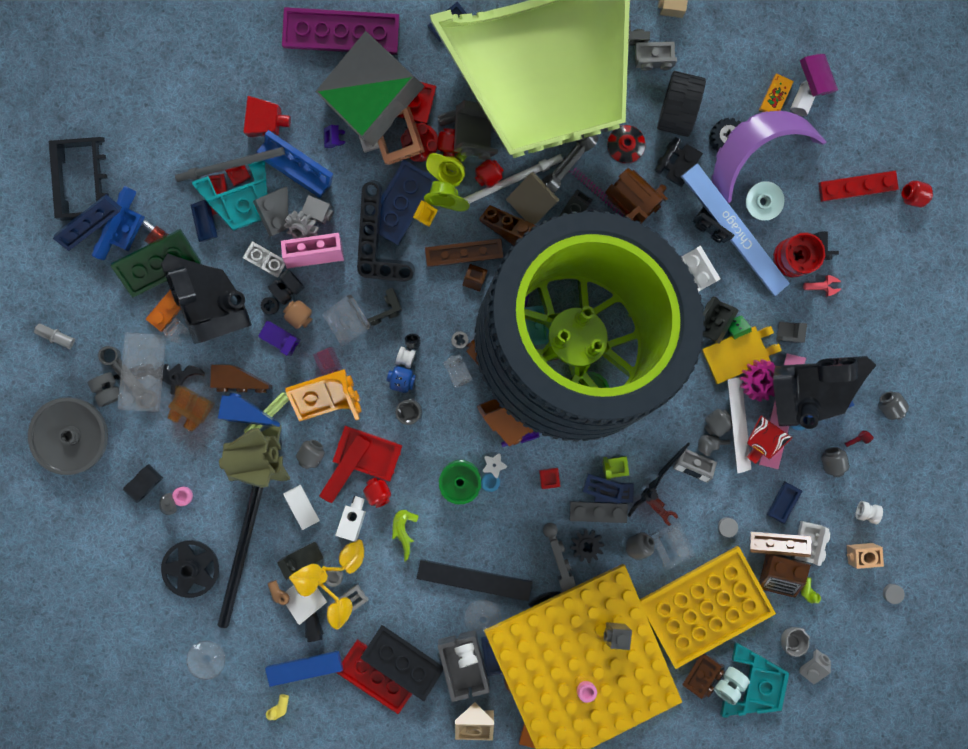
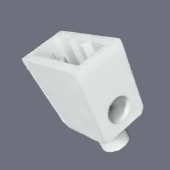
[335,496,366,541]

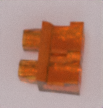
[167,386,215,431]

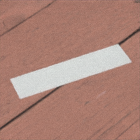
[728,377,751,473]

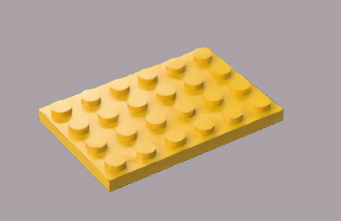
[639,546,776,669]

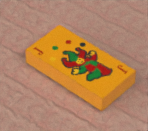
[759,73,794,112]

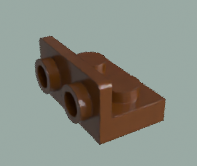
[682,653,725,699]

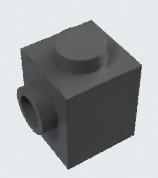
[604,622,632,650]

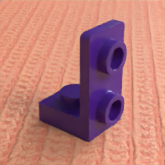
[258,321,301,356]

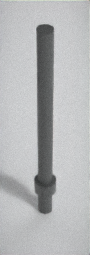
[175,147,285,182]

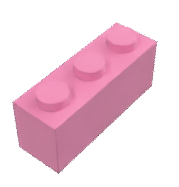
[281,233,344,269]

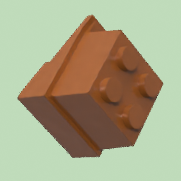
[477,399,533,447]

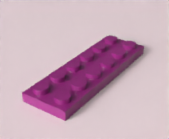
[282,7,400,55]

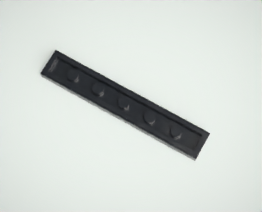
[416,559,532,601]

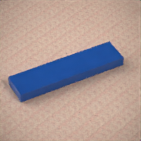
[265,651,343,687]

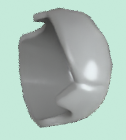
[780,627,810,657]

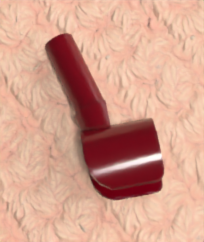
[844,430,874,447]

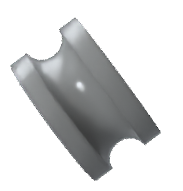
[451,331,469,349]

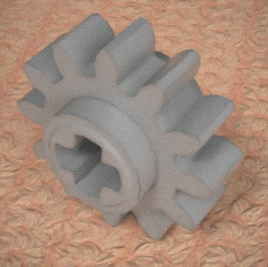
[284,210,319,239]

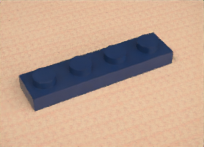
[53,194,122,251]

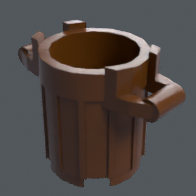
[605,168,668,224]

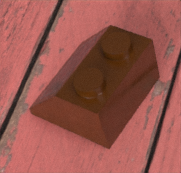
[759,554,811,598]

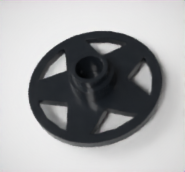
[161,540,219,598]

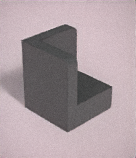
[776,322,807,343]

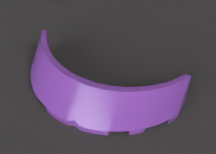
[711,111,827,204]

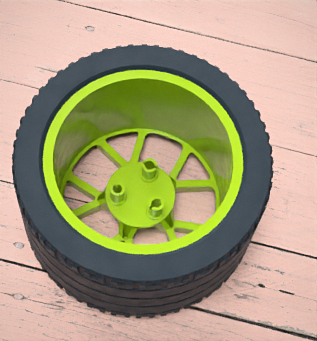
[474,210,705,442]

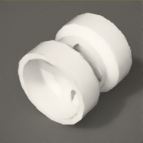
[856,501,883,525]
[454,643,478,668]

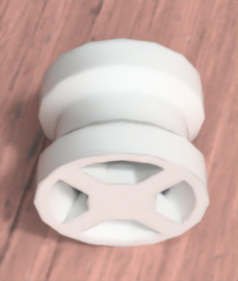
[395,346,416,369]

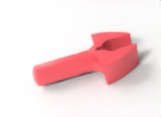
[803,275,841,297]

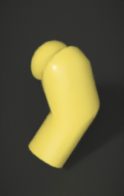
[266,694,289,720]

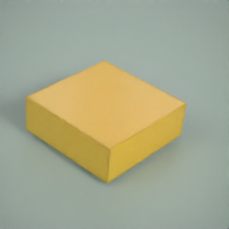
[413,200,438,227]

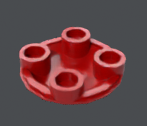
[401,123,438,162]

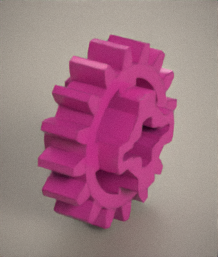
[740,359,775,402]

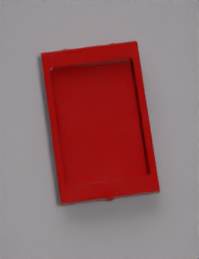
[332,425,403,482]

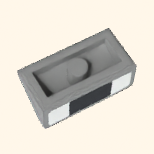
[673,449,717,483]

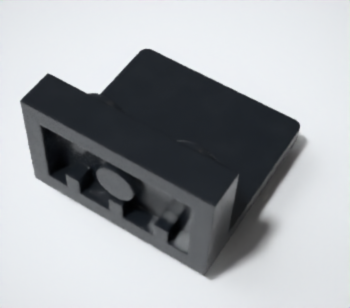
[692,206,735,243]

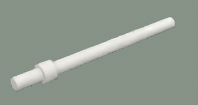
[464,154,563,204]

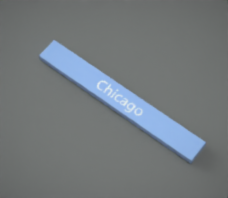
[681,163,790,296]

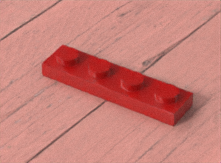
[818,171,899,202]

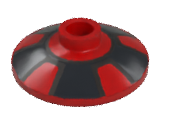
[607,125,645,163]

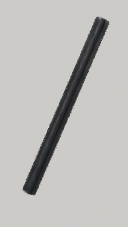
[217,485,263,628]

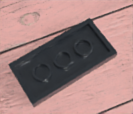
[360,625,444,702]

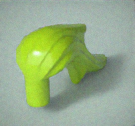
[392,510,418,562]

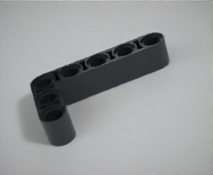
[357,180,415,282]

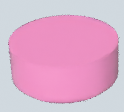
[172,486,193,506]
[577,681,597,703]

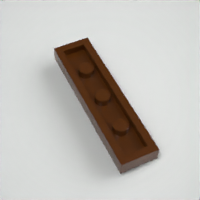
[425,239,503,267]

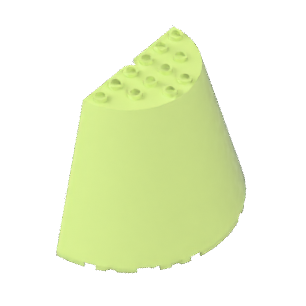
[430,0,630,158]

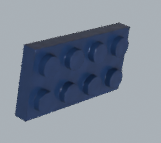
[365,159,437,246]

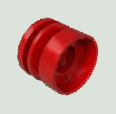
[773,233,825,277]

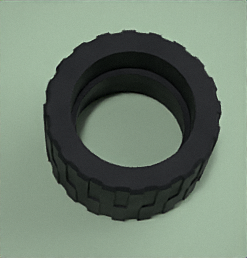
[657,71,706,137]

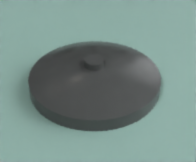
[28,397,108,475]

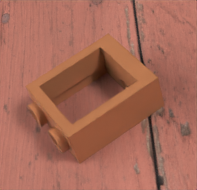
[378,106,425,165]

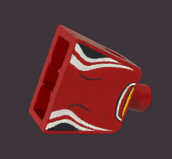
[747,416,793,464]

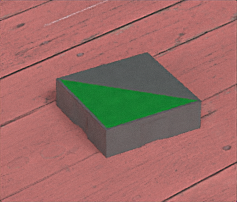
[315,31,424,146]

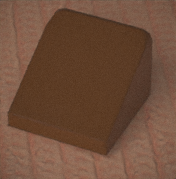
[462,264,488,292]

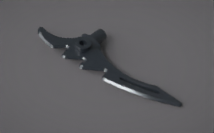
[113,364,205,395]
[628,442,690,517]

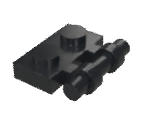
[655,137,703,187]

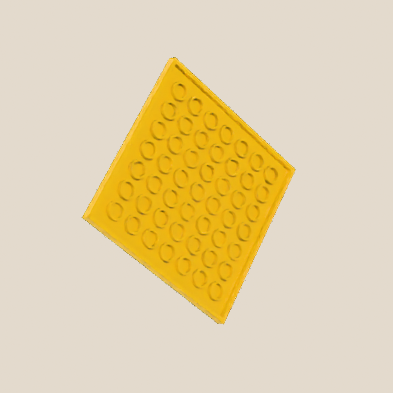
[484,564,682,749]

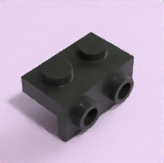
[702,296,739,344]

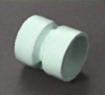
[714,667,750,705]

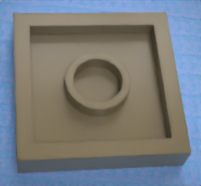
[506,172,559,225]

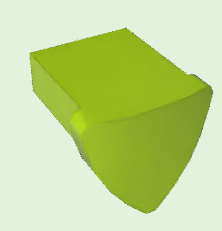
[602,456,629,480]

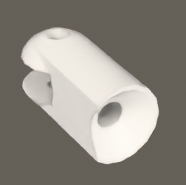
[790,80,815,116]

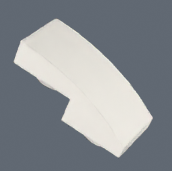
[242,241,285,278]
[283,485,320,530]

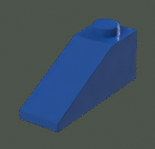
[218,393,280,427]

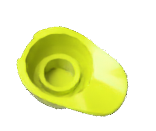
[426,153,465,187]

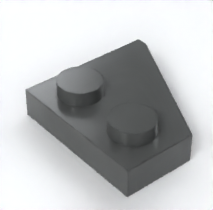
[253,186,288,237]

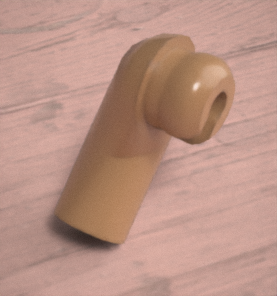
[267,580,290,605]

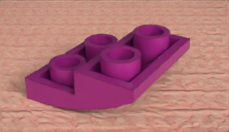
[800,54,838,97]

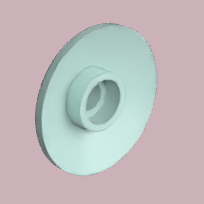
[746,182,784,221]

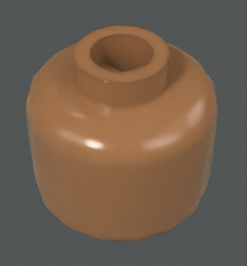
[283,300,312,329]

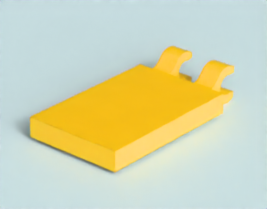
[702,326,782,384]

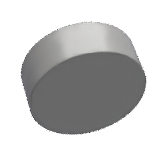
[718,517,738,537]
[325,571,343,587]
[883,584,905,604]

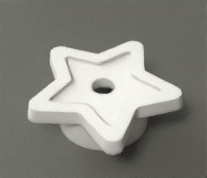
[483,454,507,478]

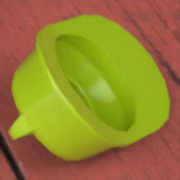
[424,181,470,211]

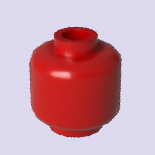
[437,128,460,157]
[475,159,504,188]
[901,180,933,208]
[363,478,391,508]

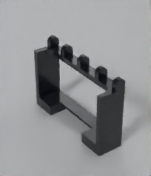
[49,137,109,221]

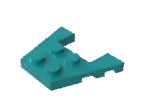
[192,160,267,231]
[720,642,789,718]

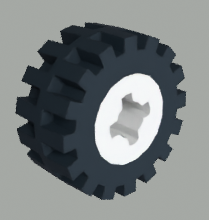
[709,118,741,153]

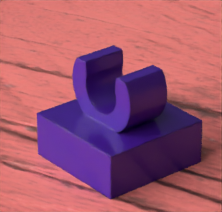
[324,125,346,148]

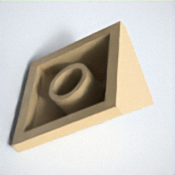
[455,702,494,740]

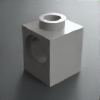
[302,195,333,224]

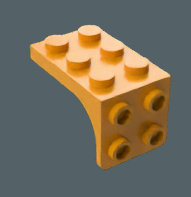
[285,369,362,422]

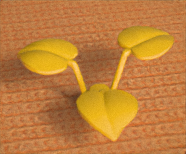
[289,539,364,630]

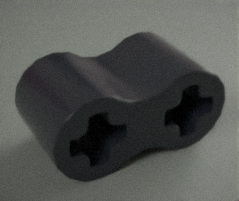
[123,464,163,503]

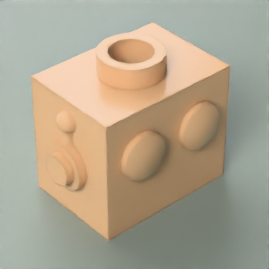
[847,543,884,569]

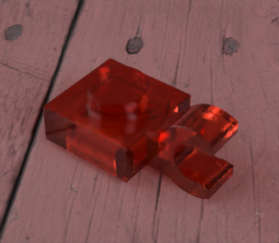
[645,498,678,526]

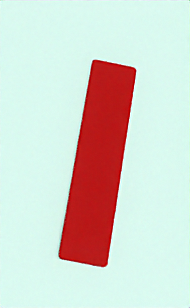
[319,436,370,503]

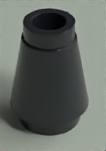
[305,612,324,642]

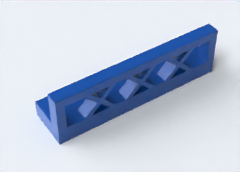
[256,130,333,198]

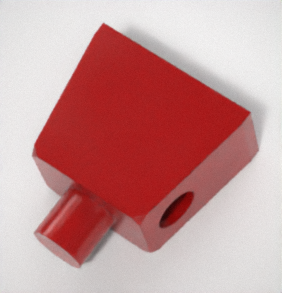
[243,96,291,137]

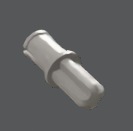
[34,324,75,349]

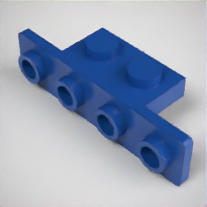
[92,186,145,260]

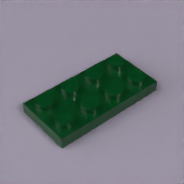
[110,229,201,298]

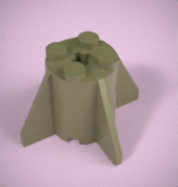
[219,425,290,488]

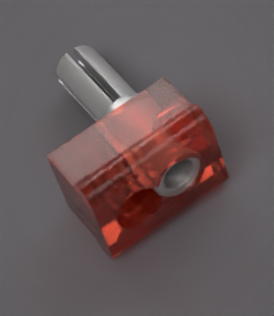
[141,220,169,244]

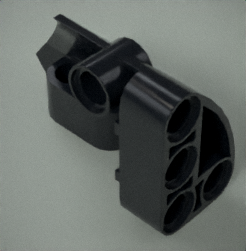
[161,254,252,344]
[773,356,876,429]

